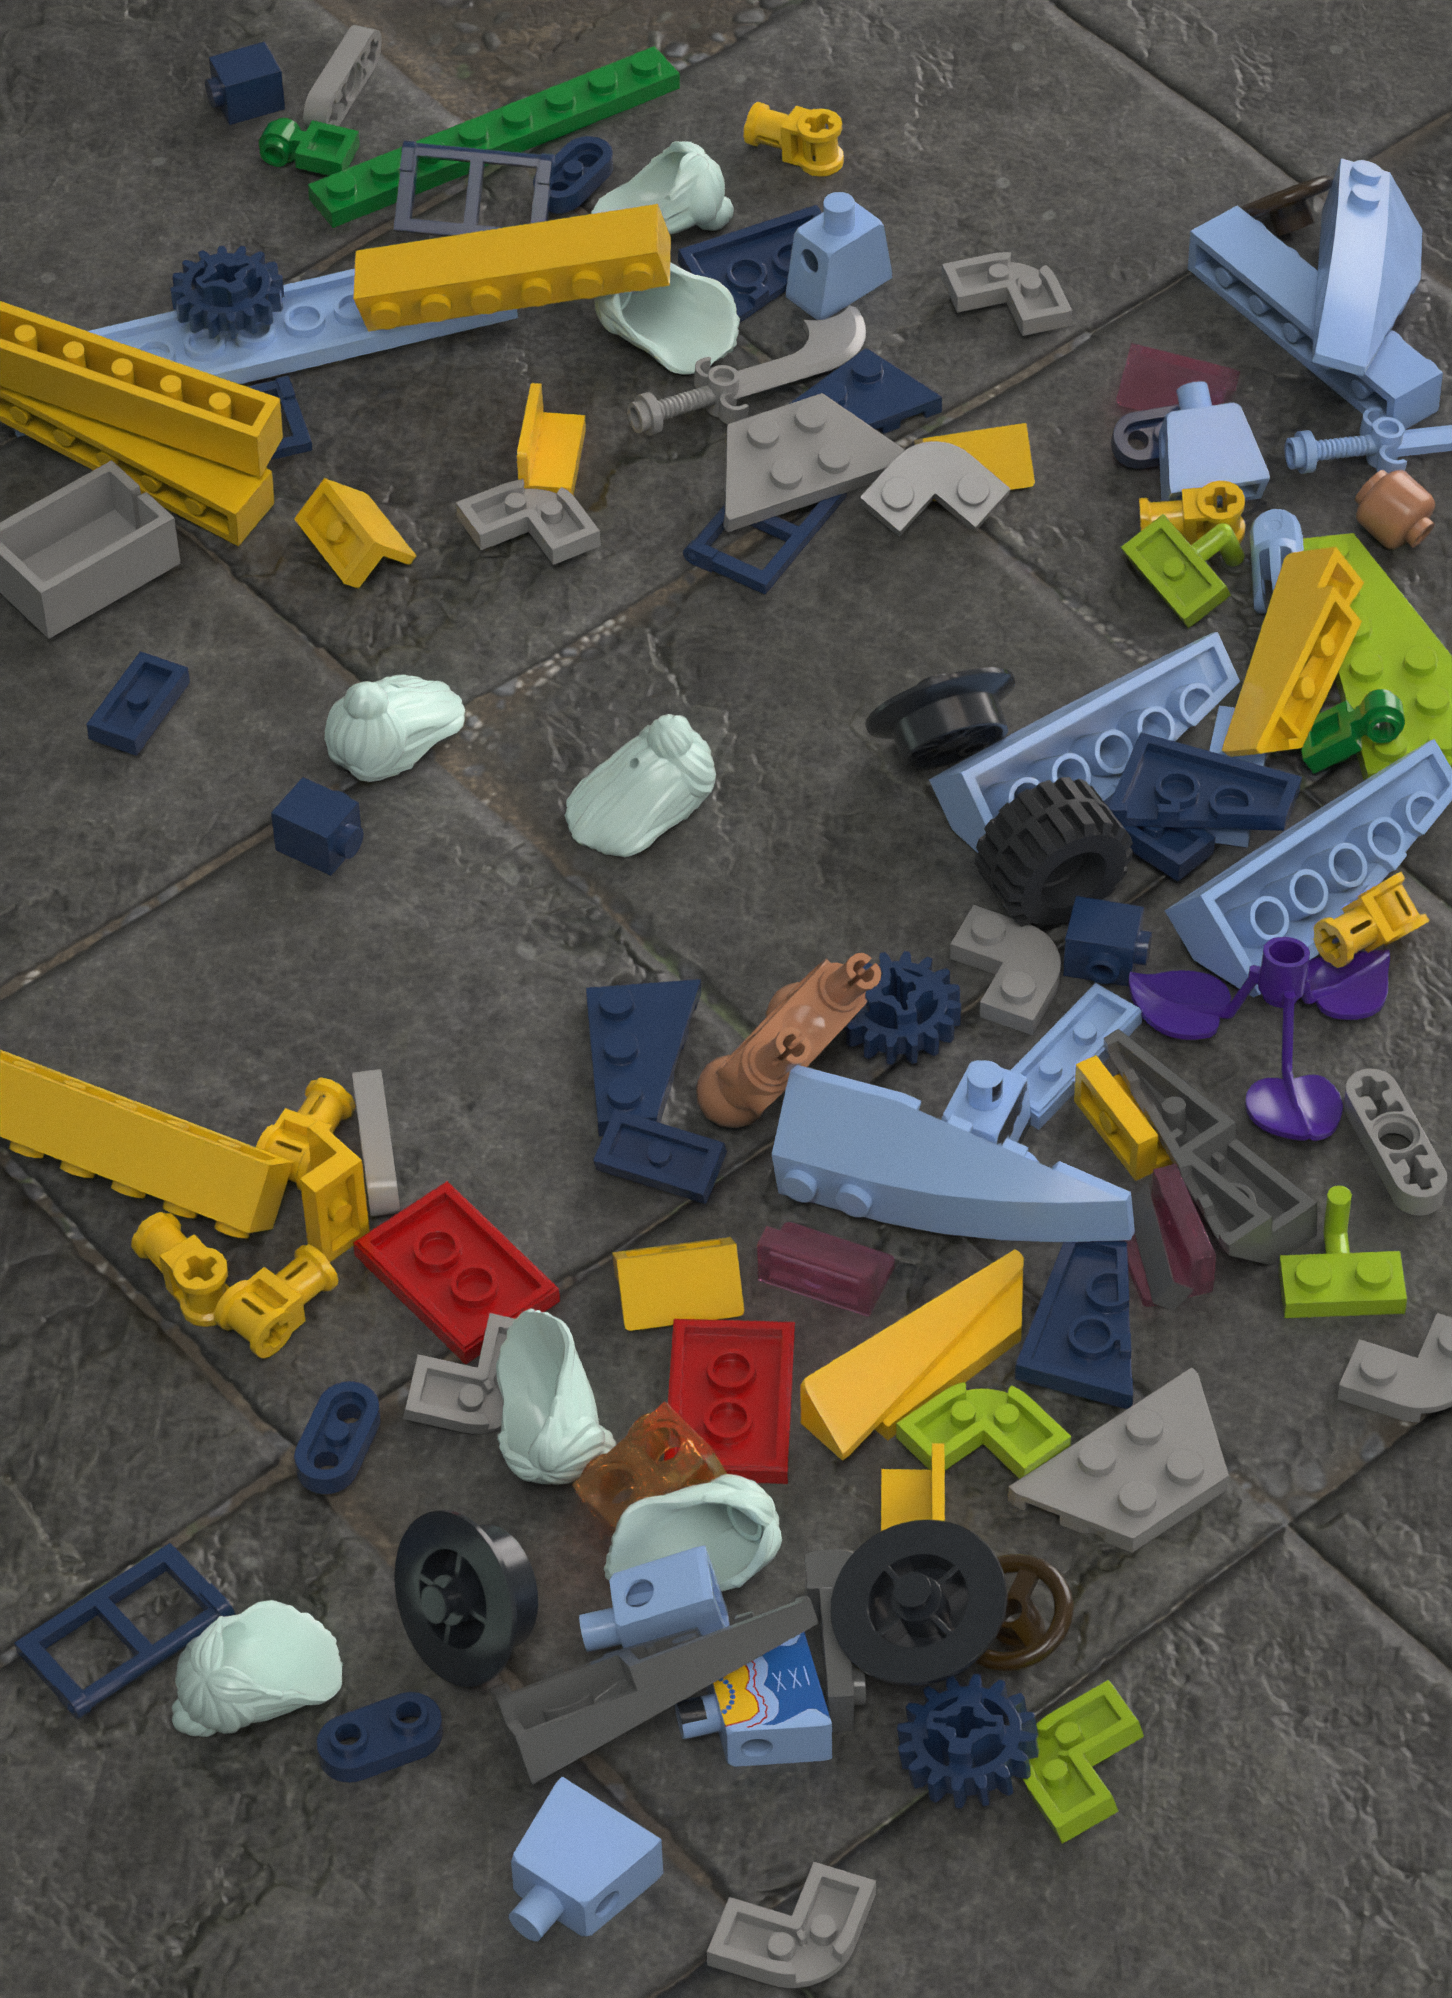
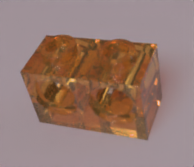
[572,1402,727,1535]

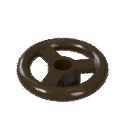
[1240,175,1333,237]
[975,1554,1073,1671]

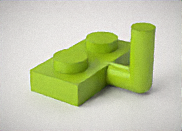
[1121,514,1245,629]
[1278,1186,1407,1318]

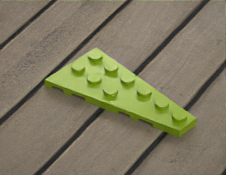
[1303,533,1452,781]

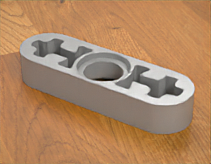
[303,25,382,129]
[352,1069,400,1217]
[1344,1069,1447,1216]

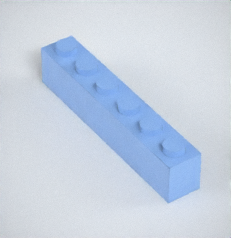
[1188,205,1443,429]

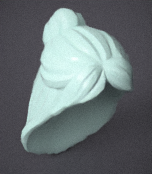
[591,141,734,235]
[594,262,740,375]
[324,675,465,782]
[565,714,716,857]
[496,1308,617,1485]
[604,1474,782,1591]
[172,1600,343,1737]

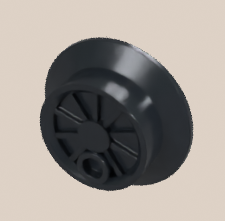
[865,667,1016,770]
[394,1510,538,1687]
[831,1520,1007,1686]

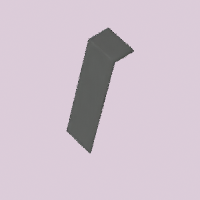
[1132,1182,1194,1311]

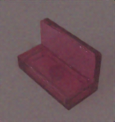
[1116,343,1240,411]
[1123,1164,1216,1307]
[757,1222,895,1317]

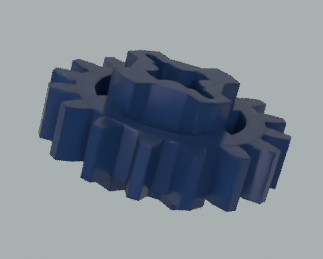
[170,246,285,339]
[841,951,961,1065]
[897,1674,1039,1808]

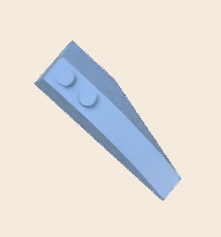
[1312,158,1422,377]
[929,632,1240,853]
[1165,739,1452,997]
[772,1065,1135,1242]

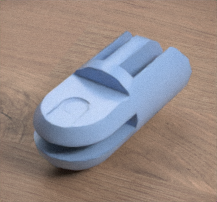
[1250,509,1304,614]

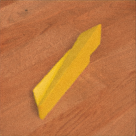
[1222,547,1364,757]
[800,1249,1024,1461]

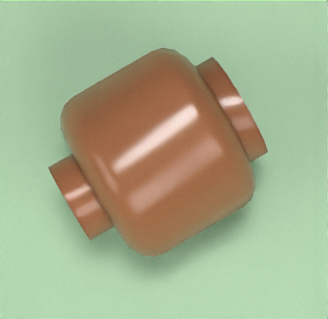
[1355,469,1435,549]

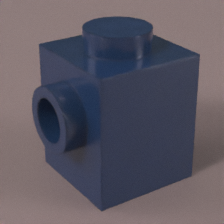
[205,42,285,125]
[271,777,364,876]
[1063,896,1152,987]

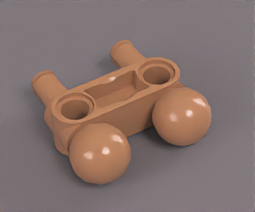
[696,953,881,1128]

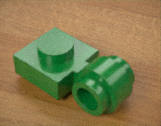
[258,118,360,176]
[1301,689,1405,774]

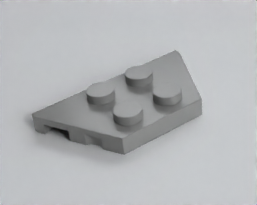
[723,393,904,532]
[1008,1367,1229,1553]

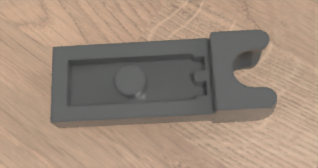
[804,1549,866,1732]

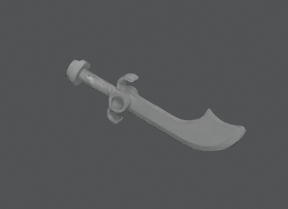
[627,305,866,436]

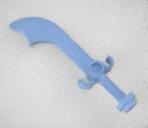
[1285,407,1452,474]

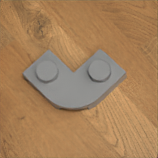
[942,252,1072,336]
[859,441,1010,537]
[456,479,601,565]
[950,905,1061,1035]
[403,1313,515,1434]
[1337,1313,1452,1422]
[707,1862,876,1988]

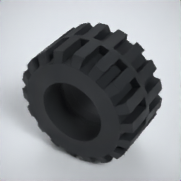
[975,777,1133,930]

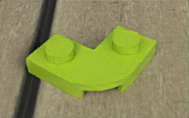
[896,1382,1071,1479]
[1023,1680,1144,1844]

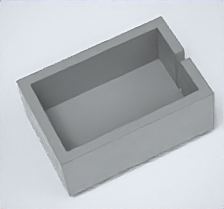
[0,460,181,639]

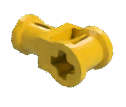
[743,102,844,177]
[1139,480,1245,545]
[1313,872,1429,968]
[256,1078,356,1190]
[131,1212,230,1327]
[214,1244,338,1358]

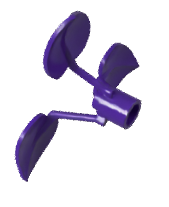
[1128,937,1390,1141]

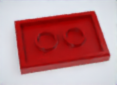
[353,1181,560,1365]
[664,1319,795,1484]

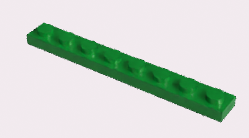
[308,46,680,228]

